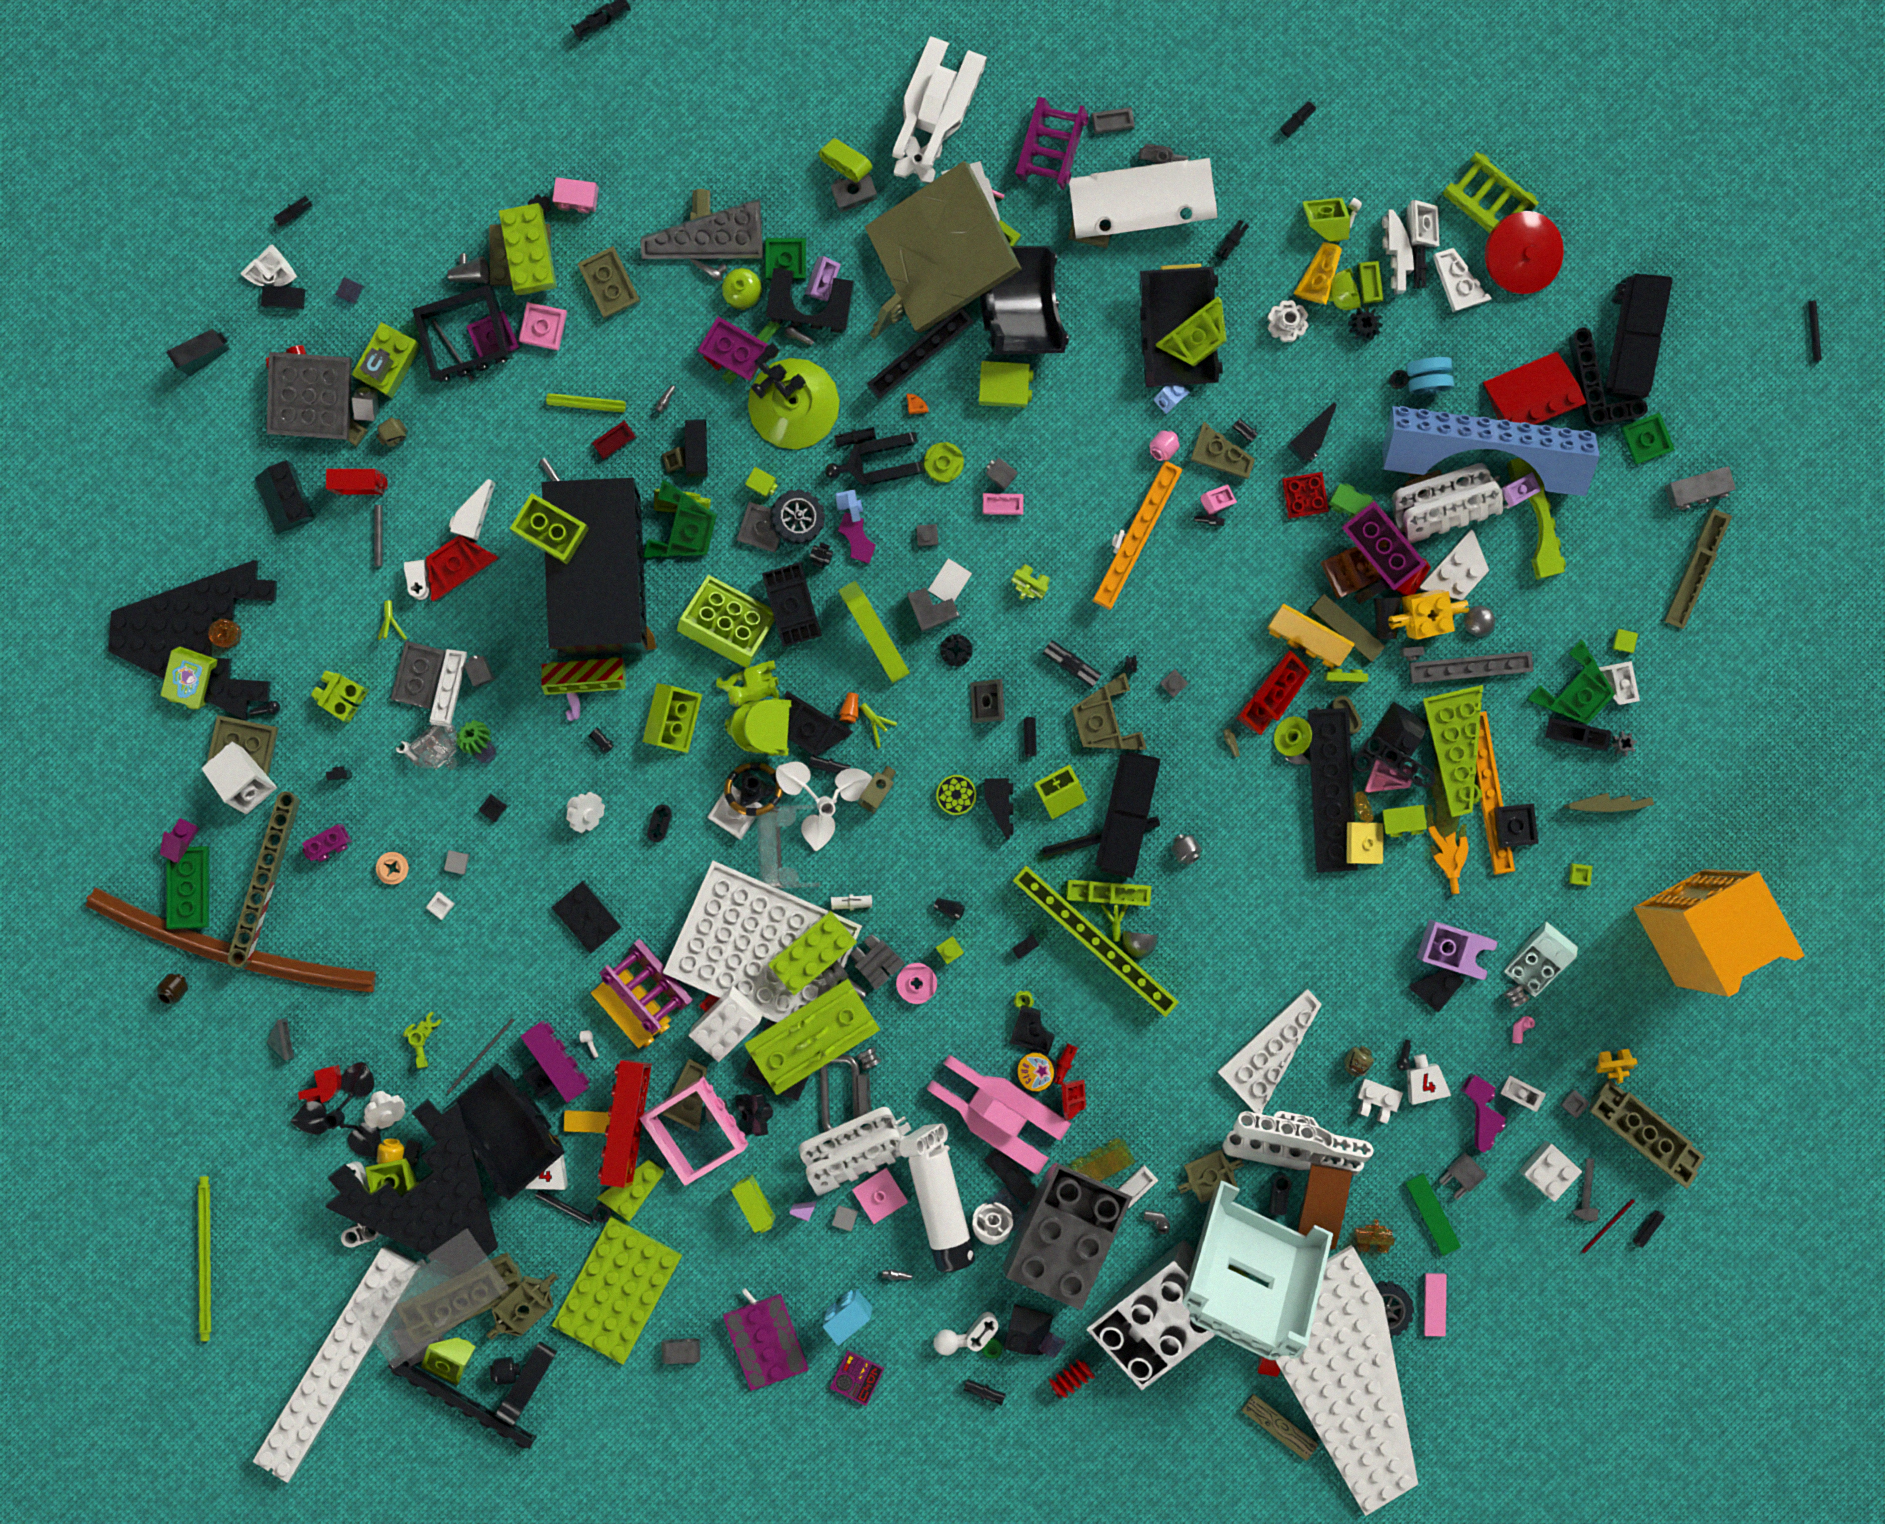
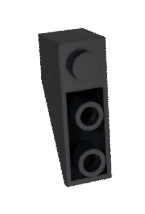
[984,778,1014,840]

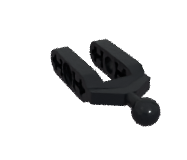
[825,432,925,486]

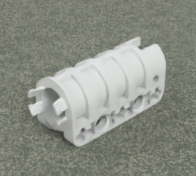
[1392,463,1510,544]
[798,1107,911,1196]

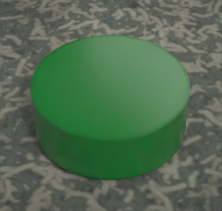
[982,1337,1002,1359]

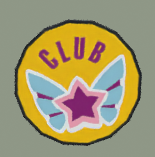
[1017,1051,1057,1092]

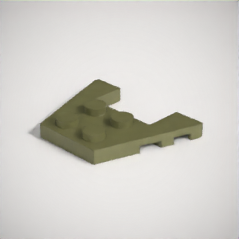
[1072,673,1147,750]

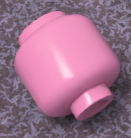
[1149,431,1180,461]

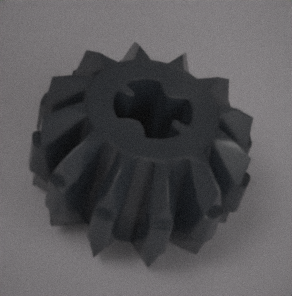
[1347,307,1383,342]

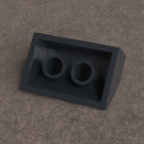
[255,460,315,534]

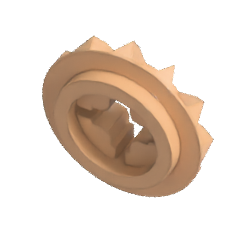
[376,852,409,884]

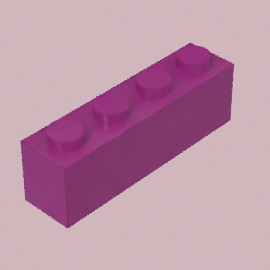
[520,1020,590,1103]

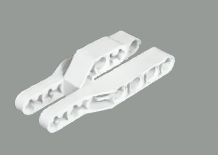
[892,36,987,171]
[1222,1111,1373,1176]

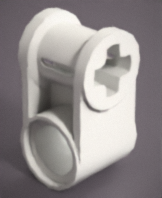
[404,559,430,600]

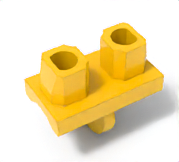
[1596,1049,1638,1084]

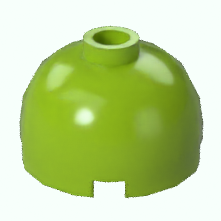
[722,268,762,310]
[1328,268,1361,310]

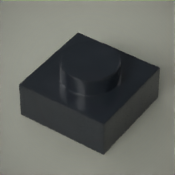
[326,766,352,780]

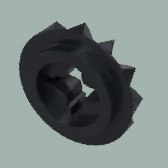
[940,634,973,666]

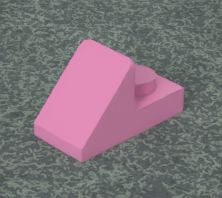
[1200,485,1237,516]

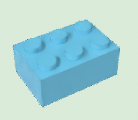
[822,1288,872,1346]

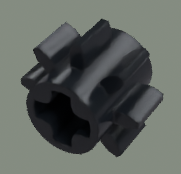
[809,542,833,568]

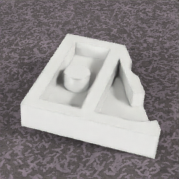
[1599,661,1640,705]

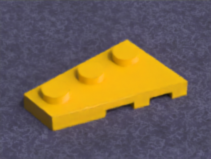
[1293,242,1342,305]

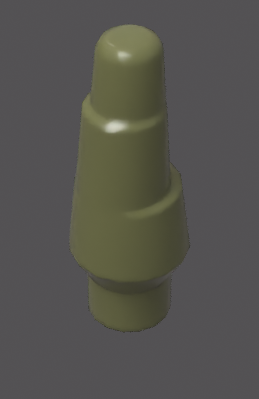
[1222,727,1240,757]

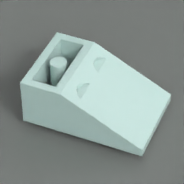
[1504,922,1578,997]

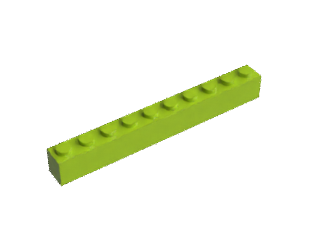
[1012,865,1179,1017]

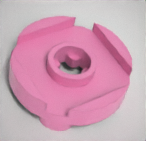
[896,963,937,1004]

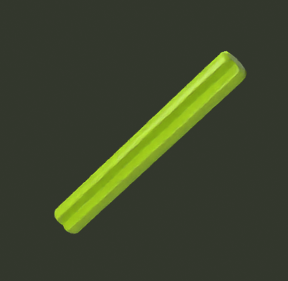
[546,393,626,412]

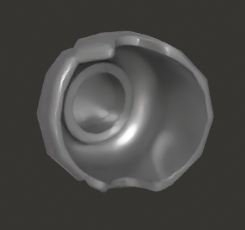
[1464,605,1496,637]

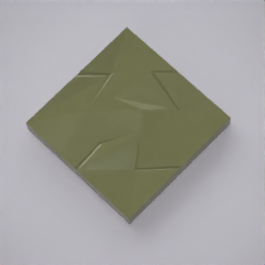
[864,161,1022,333]

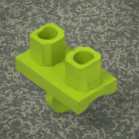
[1011,564,1050,600]

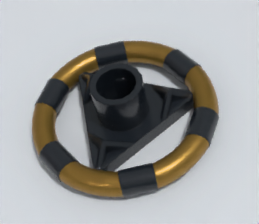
[724,762,783,816]

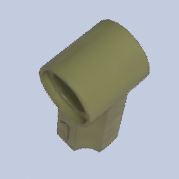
[690,189,712,220]

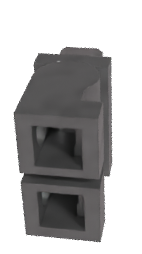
[850,934,905,990]

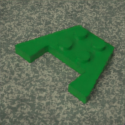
[644,480,717,558]
[1527,639,1615,725]

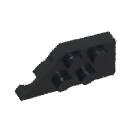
[785,691,853,756]

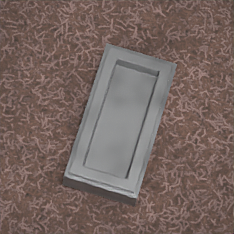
[1092,107,1135,135]

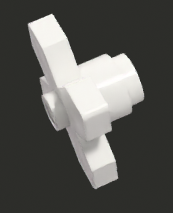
[894,136,942,184]

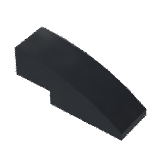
[1545,718,1612,752]

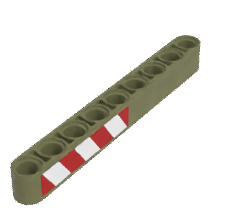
[228,791,300,968]

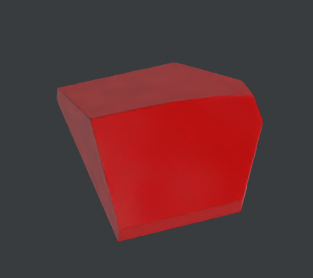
[1061,1080,1086,1121]

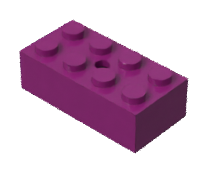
[1341,499,1426,590]

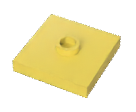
[1347,822,1383,864]

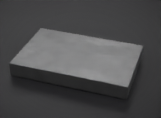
[391,641,446,709]

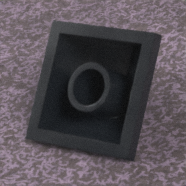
[1372,702,1428,757]
[1003,1304,1054,1355]

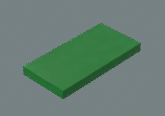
[166,846,209,930]

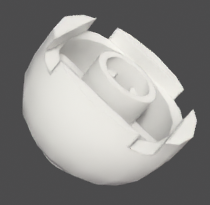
[972,1202,1013,1245]

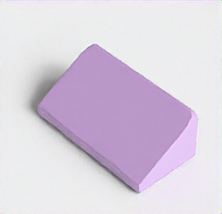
[805,256,841,302]
[790,1201,817,1221]

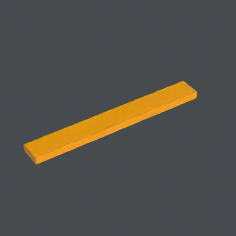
[1093,460,1183,610]
[1475,711,1515,875]

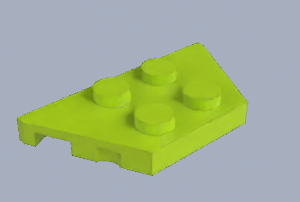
[1156,296,1227,366]

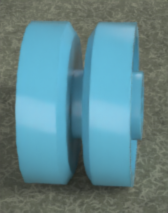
[1406,357,1454,395]

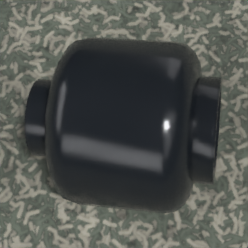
[489,1356,520,1386]

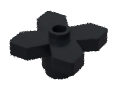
[735,1094,773,1136]

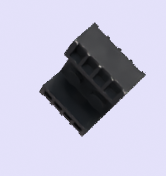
[762,562,822,647]

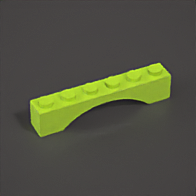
[1506,458,1566,580]

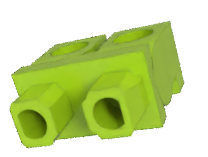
[311,671,369,723]

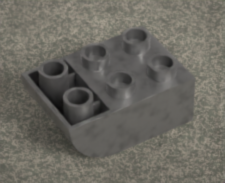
[1002,1163,1132,1311]
[1086,1240,1216,1390]

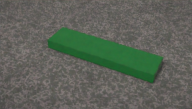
[1405,1173,1461,1256]

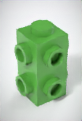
[1328,483,1373,519]

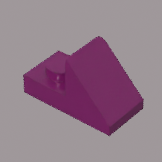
[160,818,200,863]

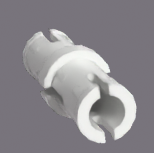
[831,894,872,911]

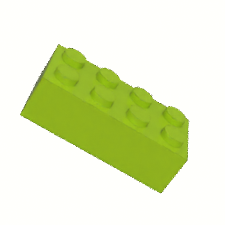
[499,203,557,295]
[768,910,857,996]

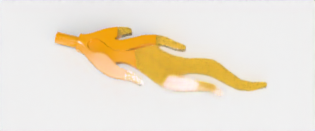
[1426,743,1468,894]

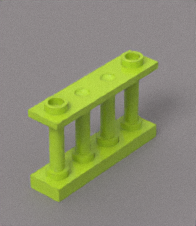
[1442,151,1539,233]

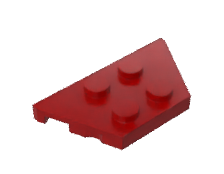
[426,535,499,602]

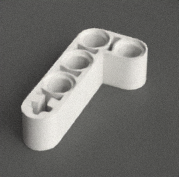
[341,1161,381,1247]

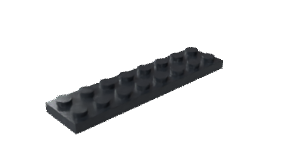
[1307,708,1358,873]

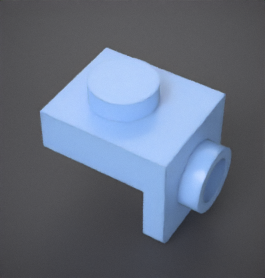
[1154,385,1190,414]
[835,490,863,522]

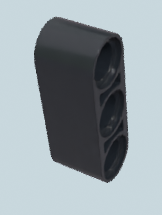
[685,419,708,478]

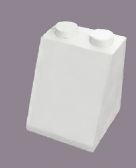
[201,742,277,815]

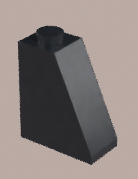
[166,329,229,376]

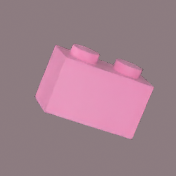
[553,177,599,214]

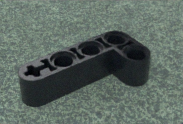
[1352,736,1435,788]
[495,1341,558,1426]

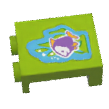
[160,647,218,710]

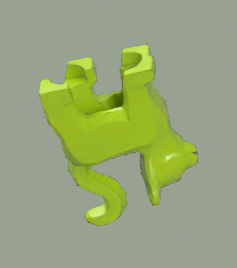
[716,660,779,707]

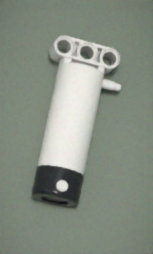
[899,1123,976,1272]

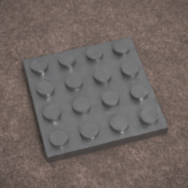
[267,352,352,440]

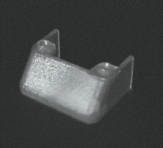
[757,805,821,888]

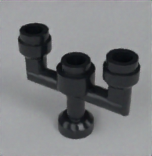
[751,343,807,399]

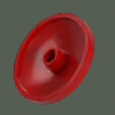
[1485,211,1564,294]

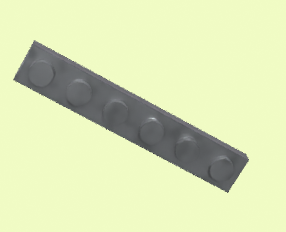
[1409,651,1534,684]

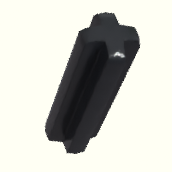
[1024,717,1037,757]
[1633,1210,1665,1248]

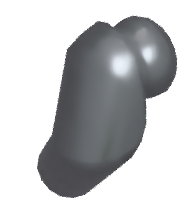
[1144,1210,1170,1234]

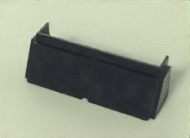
[1603,273,1672,400]
[1094,752,1161,878]

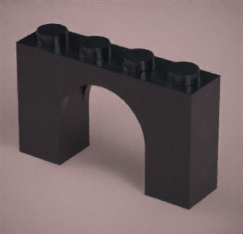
[766,268,855,333]

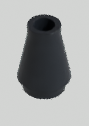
[934,897,965,921]

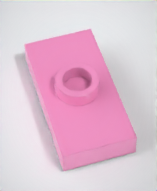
[983,493,1023,515]

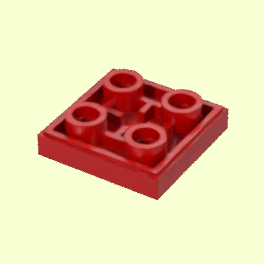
[1282,472,1329,519]

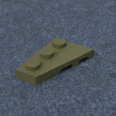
[869,293,904,340]
[662,1058,708,1132]

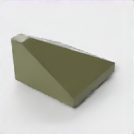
[662,447,685,473]

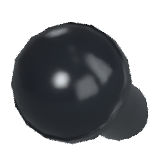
[249,700,280,716]
[1396,1039,1411,1071]

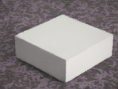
[426,892,455,920]

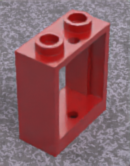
[326,469,388,495]

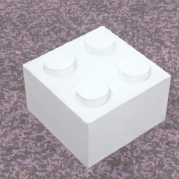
[1519,1141,1582,1202]

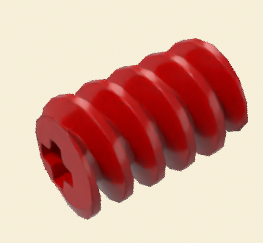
[1049,1359,1095,1401]

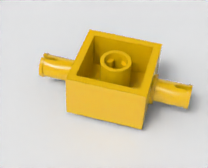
[1388,589,1469,640]

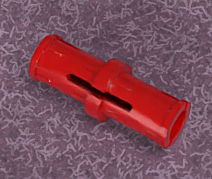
[1054,1043,1079,1085]

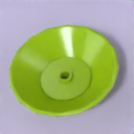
[748,358,840,450]

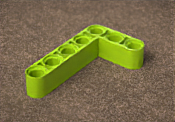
[838,580,910,684]

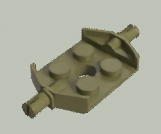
[487,1272,559,1340]

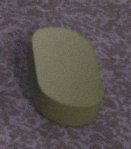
[1331,696,1362,734]

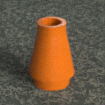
[839,692,859,724]

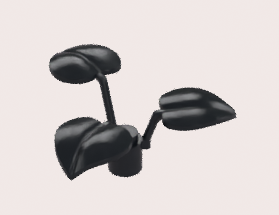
[291,1062,381,1158]

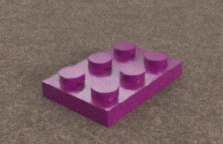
[698,316,768,382]

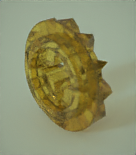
[1354,791,1374,823]

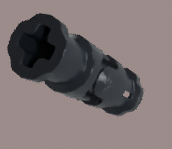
[571,0,631,42]

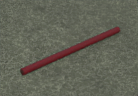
[1582,1198,1635,1254]

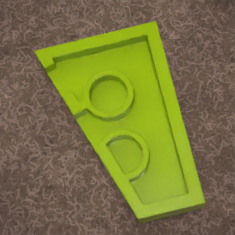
[597,1159,666,1222]

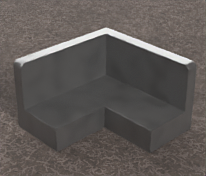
[907,587,960,633]

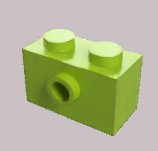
[1383,805,1427,837]

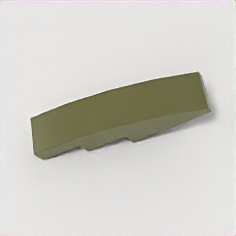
[1564,793,1654,812]

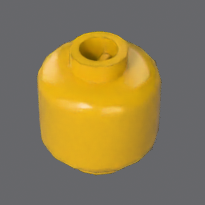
[377,1138,404,1164]

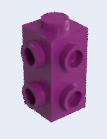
[302,824,352,863]

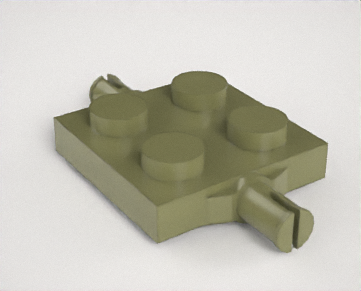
[1177,1148,1244,1203]

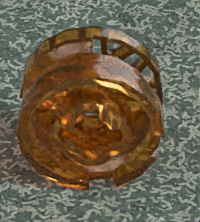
[209,619,242,648]

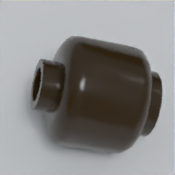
[156,974,188,1004]

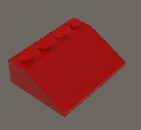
[1482,351,1586,425]

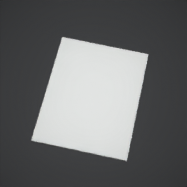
[928,558,972,601]

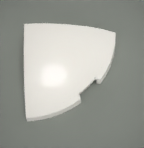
[240,244,297,286]

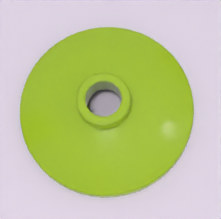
[1274,716,1312,757]

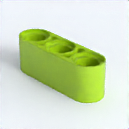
[818,138,873,183]

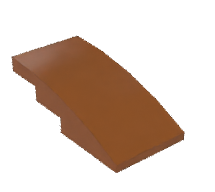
[1320,540,1387,599]
[1296,1164,1352,1250]

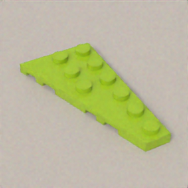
[1422,685,1483,818]

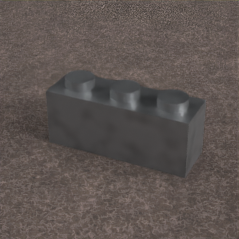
[1665,466,1736,511]

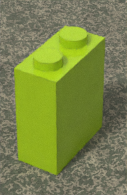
[979,361,1033,408]

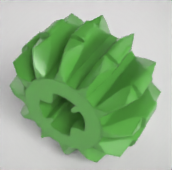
[456,719,491,756]

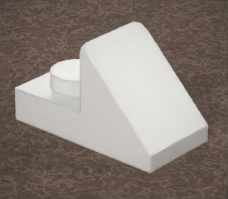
[1500,1076,1546,1112]

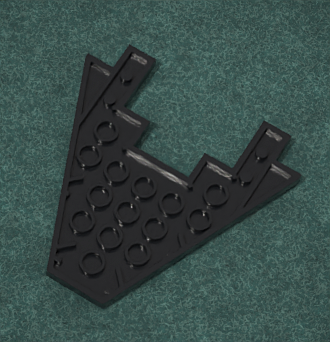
[108,560,277,719]
[325,1098,498,1273]

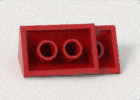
[1235,651,1311,735]

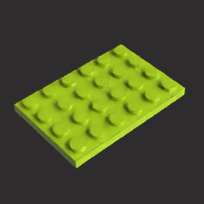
[552,1216,682,1365]

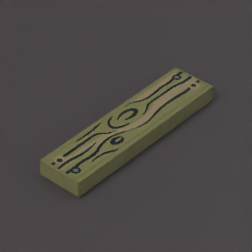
[1241,1393,1319,1461]

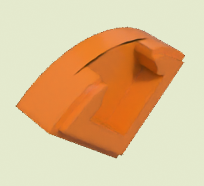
[907,394,929,415]

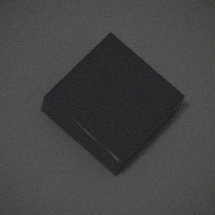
[479,794,508,822]

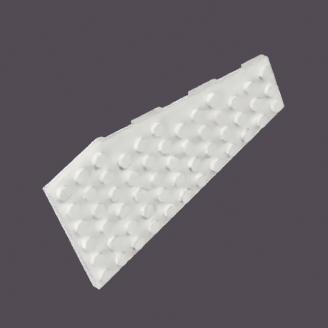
[1275,1245,1418,1516]

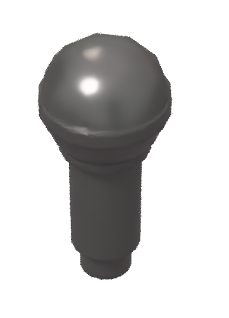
[784,325,814,346]

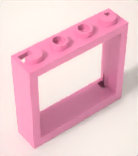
[639,1076,749,1186]

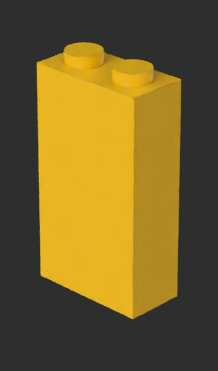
[591,968,671,1049]

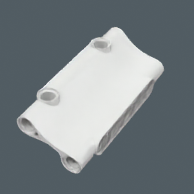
[1069,158,1217,239]

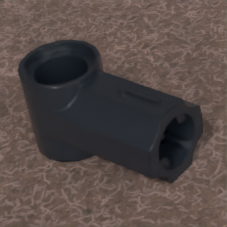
[1268,1172,1292,1215]

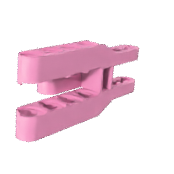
[926,1055,1072,1175]

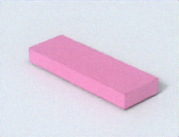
[1424,1273,1447,1336]

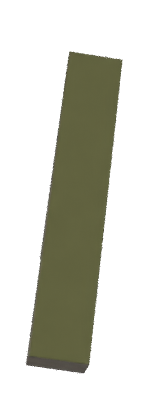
[1664,508,1732,629]

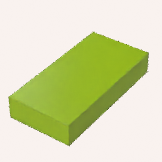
[1358,261,1383,304]

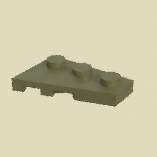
[1190,422,1255,480]

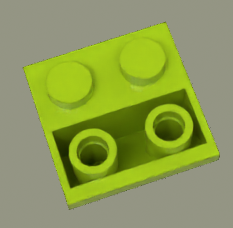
[1033,764,1088,819]

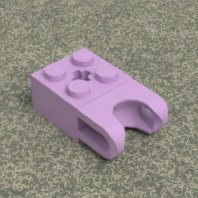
[1417,919,1498,980]

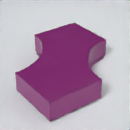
[838,512,876,564]

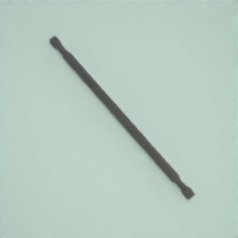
[447,1018,515,1094]

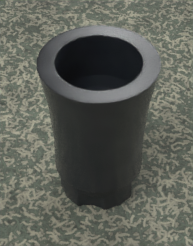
[1373,598,1402,639]

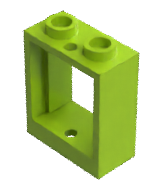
[731,1174,776,1233]

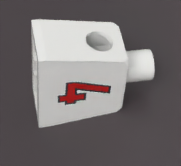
[1407,1054,1451,1104]
[526,1155,568,1190]

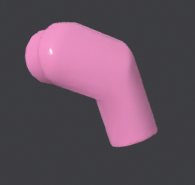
[1512,1016,1535,1043]

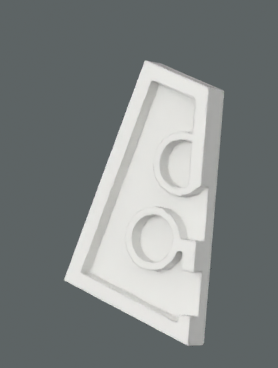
[1433,248,1492,312]

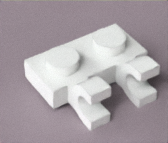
[1357,1078,1403,1124]

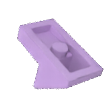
[1501,472,1541,507]

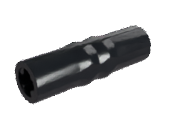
[1042,640,1102,688]

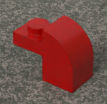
[298,1064,342,1103]

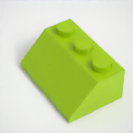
[642,683,703,753]

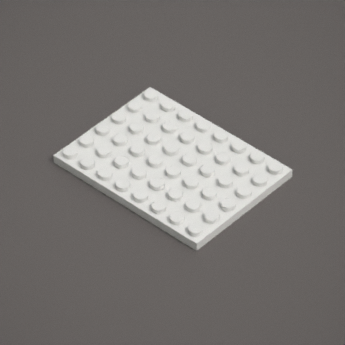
[663,860,862,1022]

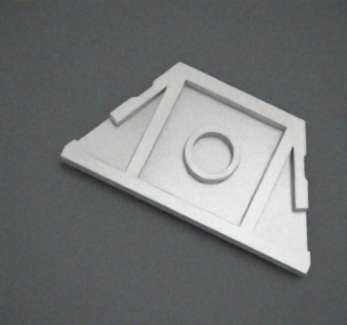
[1419,530,1489,601]

